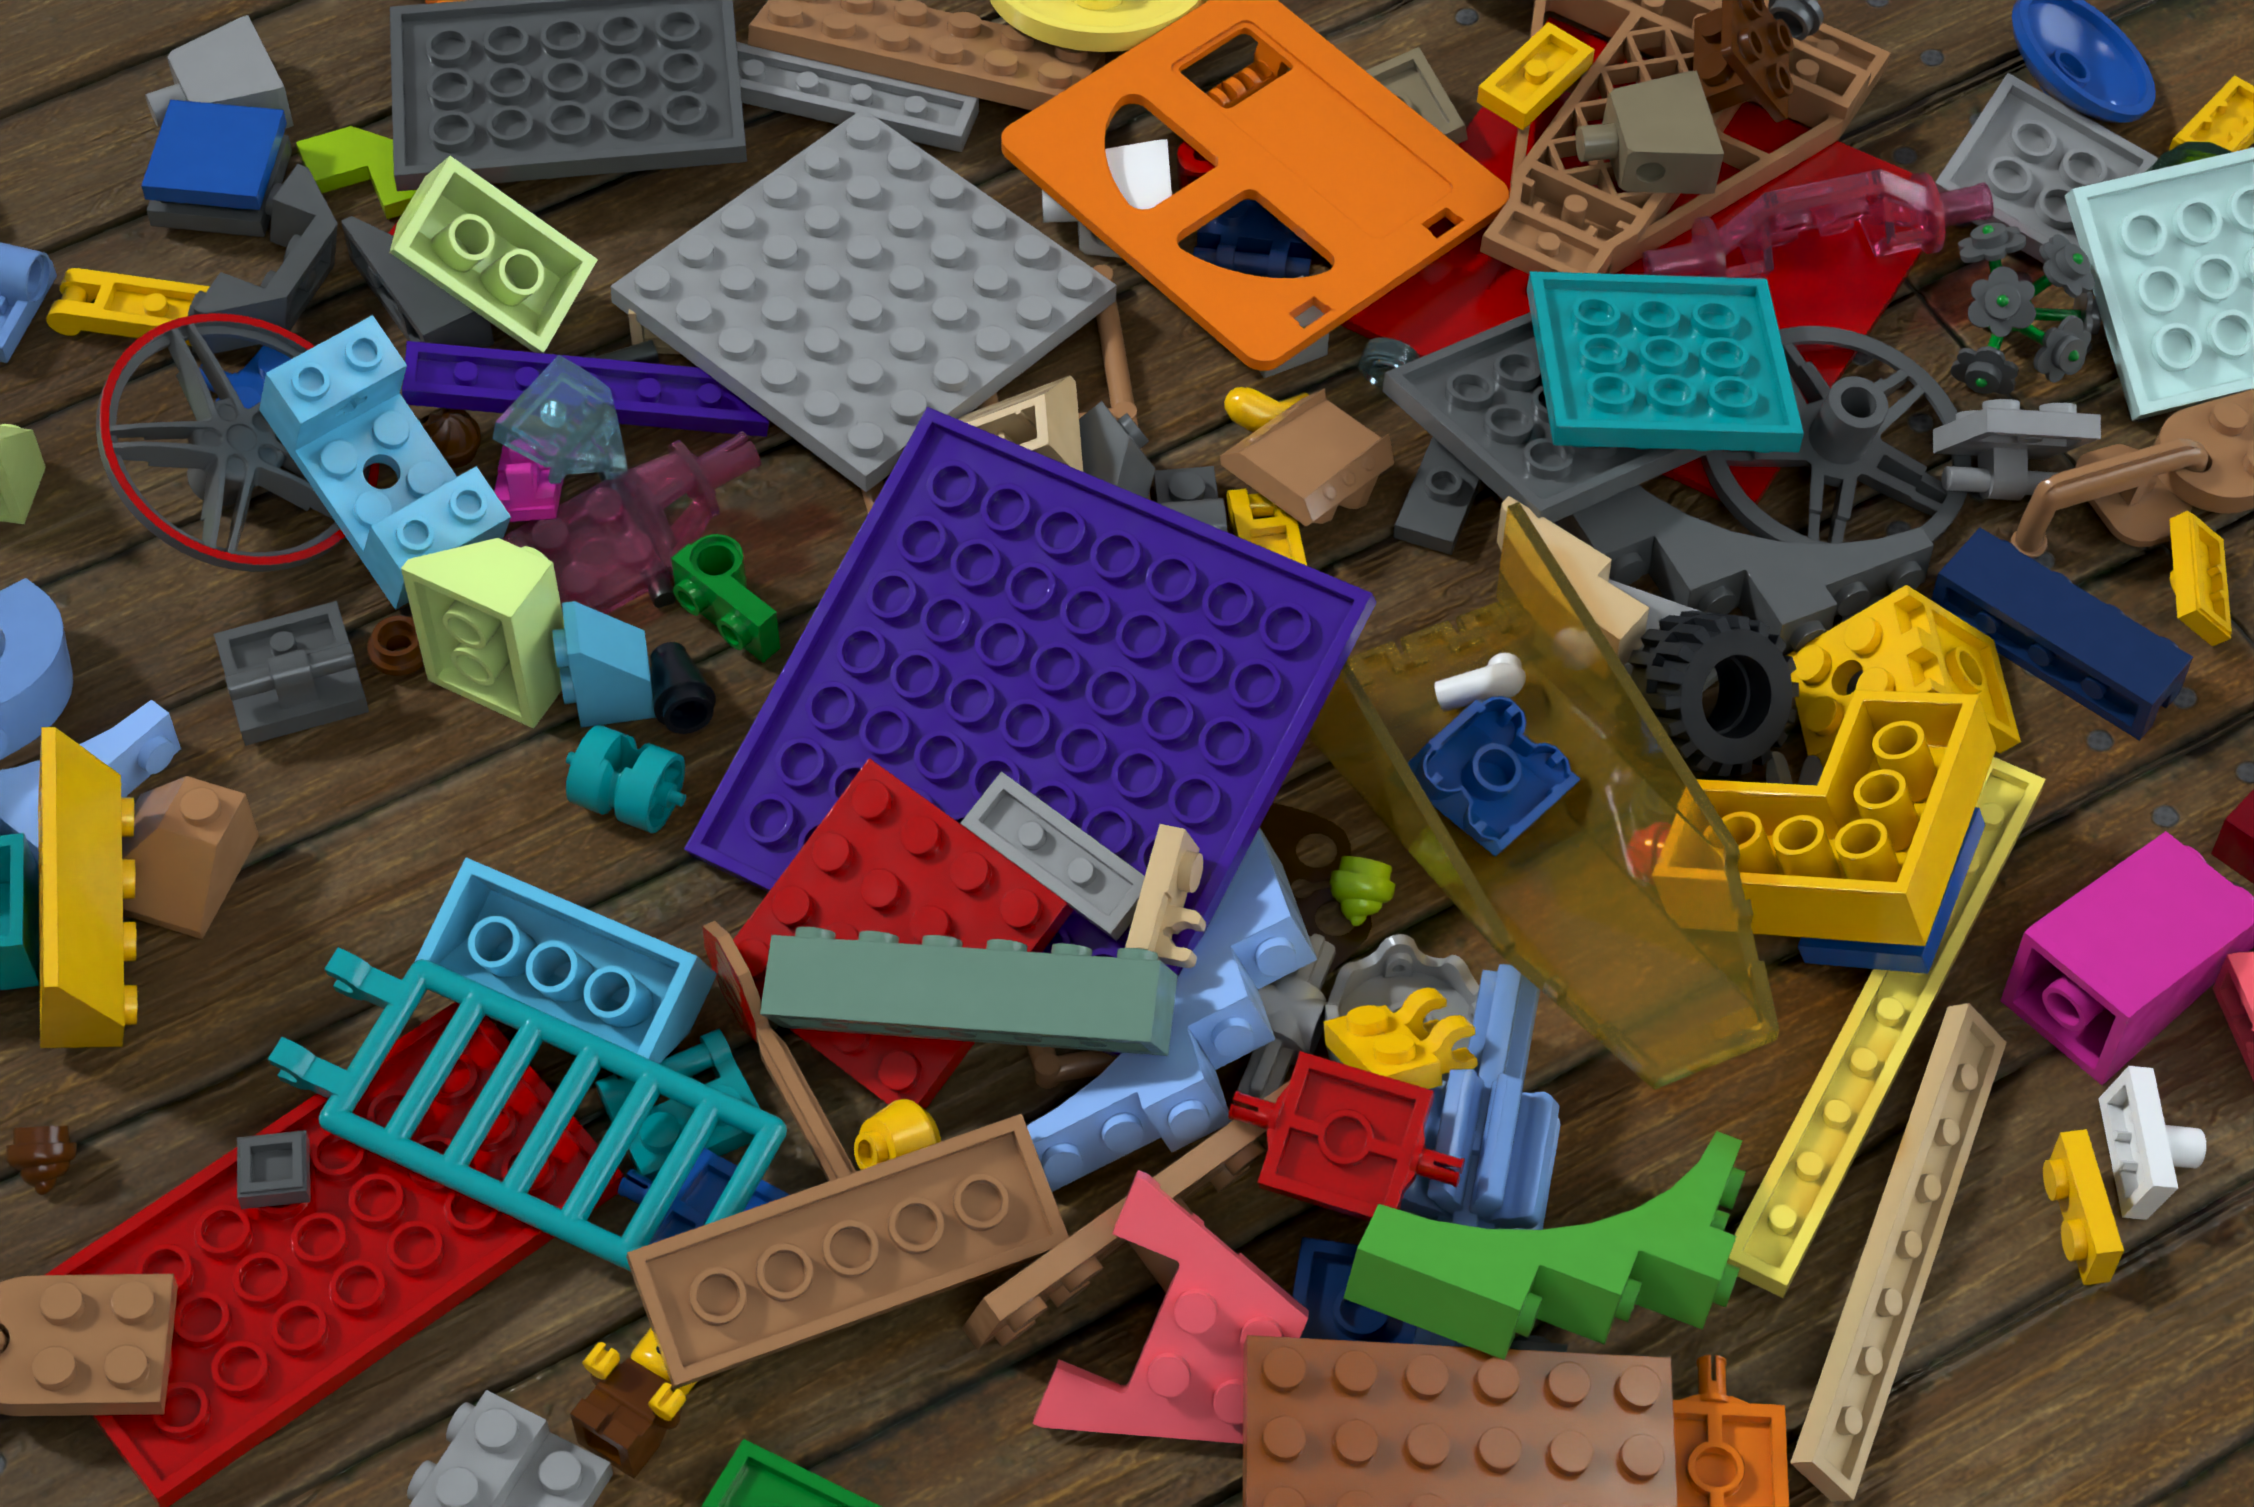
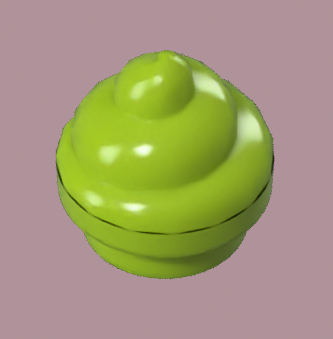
[1330,856,1395,926]

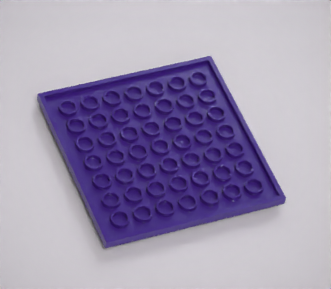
[684,407,1377,1058]

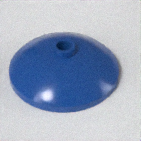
[2012,0,2156,123]

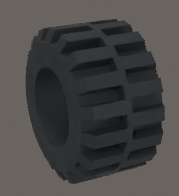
[1622,610,1799,777]

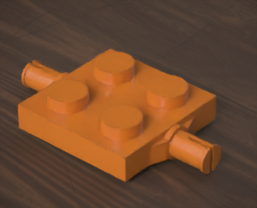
[1673,1355,1789,1507]

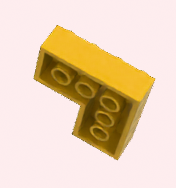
[1655,690,1996,946]

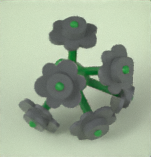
[1950,222,2102,394]

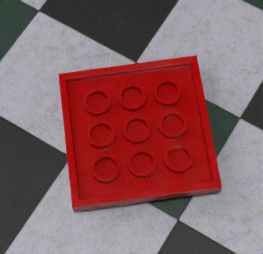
[711,758,1073,1110]

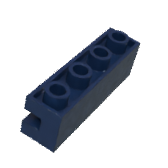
[1931,527,2193,741]

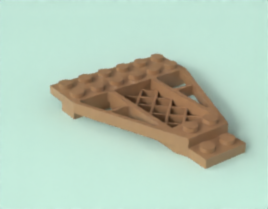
[1480,0,1891,274]

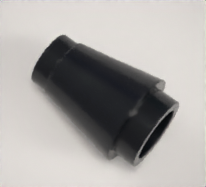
[650,642,716,734]

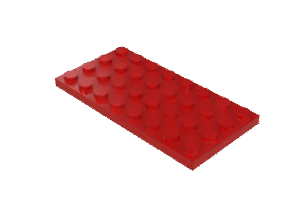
[45,1002,624,1507]

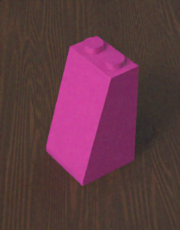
[2000,831,2254,1085]

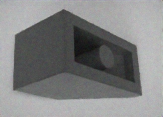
[1079,401,1156,499]

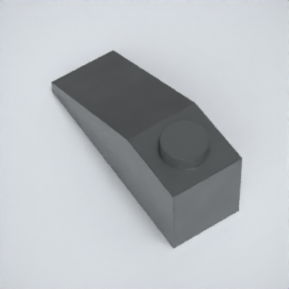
[341,216,494,348]

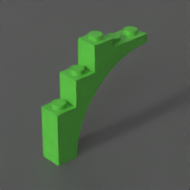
[1344,1131,1746,1360]

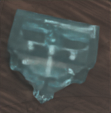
[492,355,628,484]

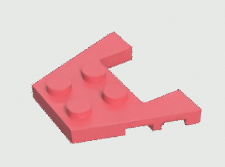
[1033,1170,1309,1444]

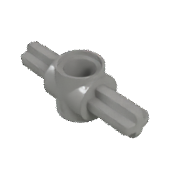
[1237,934,1336,1099]

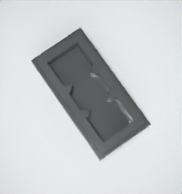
[1393,437,1482,555]

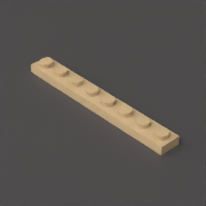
[1790,1003,2007,1502]

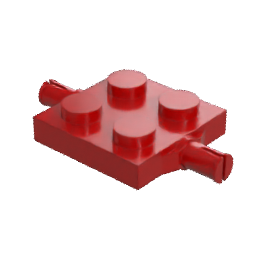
[1228,1051,1465,1222]

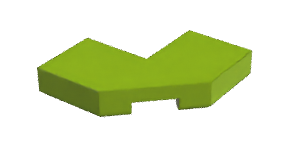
[296,126,417,219]

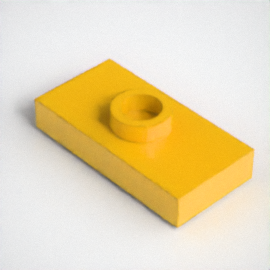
[2168,75,2254,163]
[2169,511,2232,647]

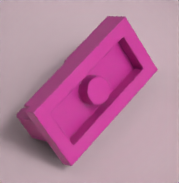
[494,433,568,522]

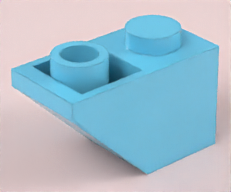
[552,601,656,727]

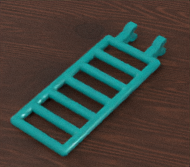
[268,947,787,1272]

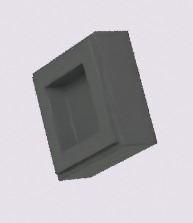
[237,1130,311,1209]

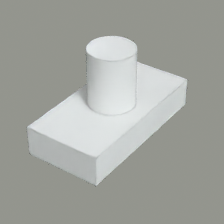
[2099,1066,2206,1220]

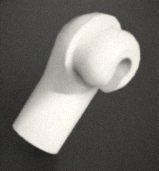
[1435,652,1526,712]

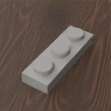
[961,771,1145,942]

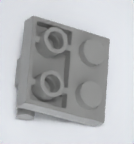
[1933,399,2101,501]

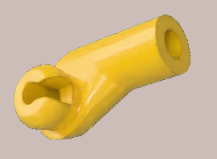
[1224,387,1309,432]

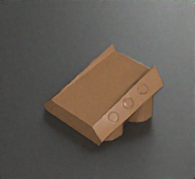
[1220,388,1394,526]

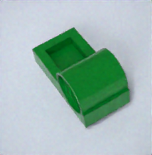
[671,534,781,663]

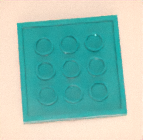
[1527,271,1804,453]

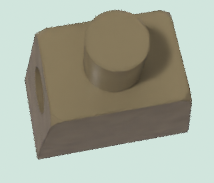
[1575,70,1724,194]

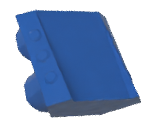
[1395,696,1581,857]

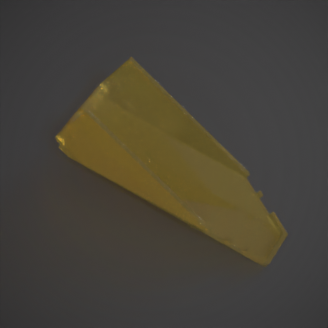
[1308,502,1779,1090]

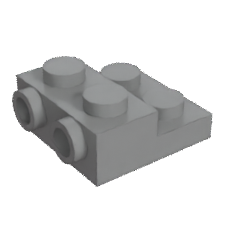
[407,1390,613,1507]

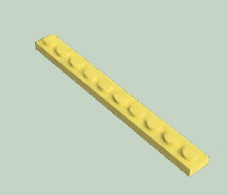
[1727,757,2046,1298]

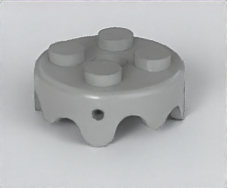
[1324,934,1479,1081]

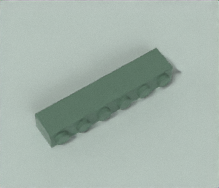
[760,927,1178,1056]

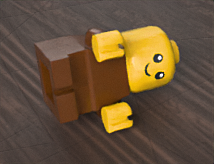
[570,1328,698,1479]

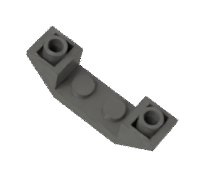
[188,164,338,354]

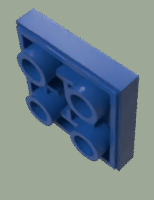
[141,100,287,210]

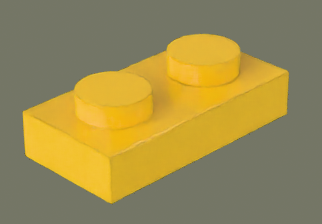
[1477,22,1595,130]
[2043,1129,2124,1285]

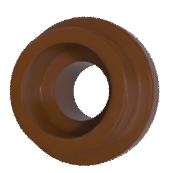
[367,615,424,676]

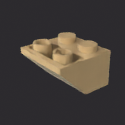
[958,376,1083,472]

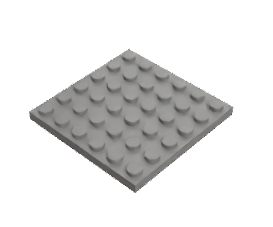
[610,108,1117,492]

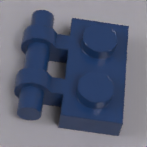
[1193,199,1314,278]

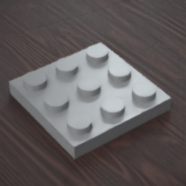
[1928,73,2159,264]

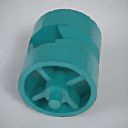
[566,725,686,833]

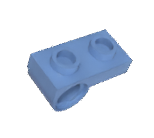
[0,242,57,363]

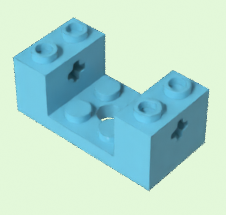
[259,315,511,610]

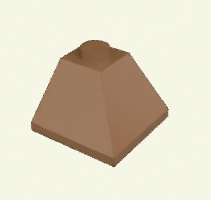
[122,776,259,939]

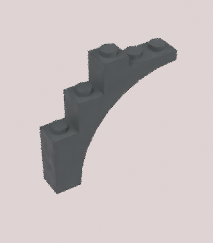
[1554,485,1934,656]

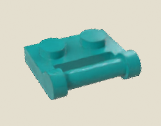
[595,1028,760,1181]

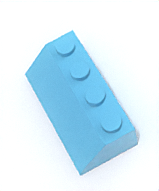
[415,857,717,1064]

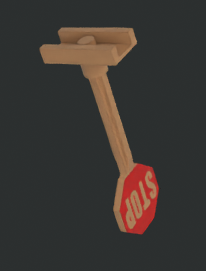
[702,921,856,1181]

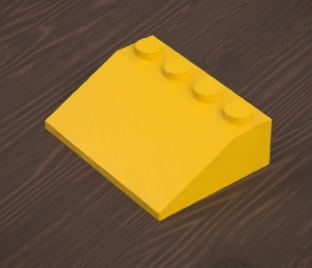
[38,727,138,1048]

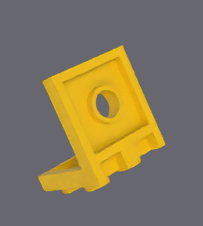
[1786,585,2021,767]

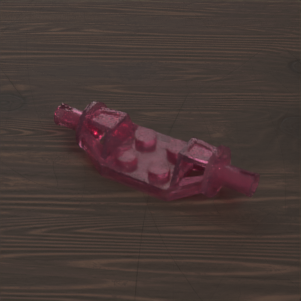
[1642,169,1994,279]
[502,431,761,615]

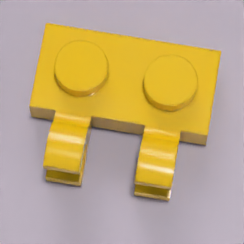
[1323,987,1478,1089]

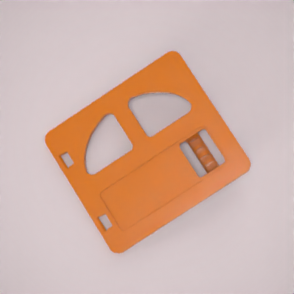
[1001,0,1509,371]

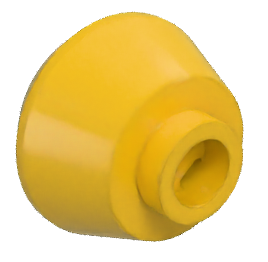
[854,1099,941,1170]

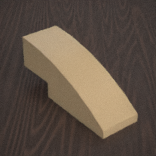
[1497,496,1649,677]

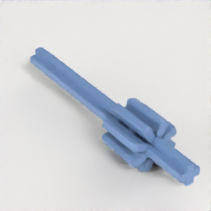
[1399,964,1561,1347]

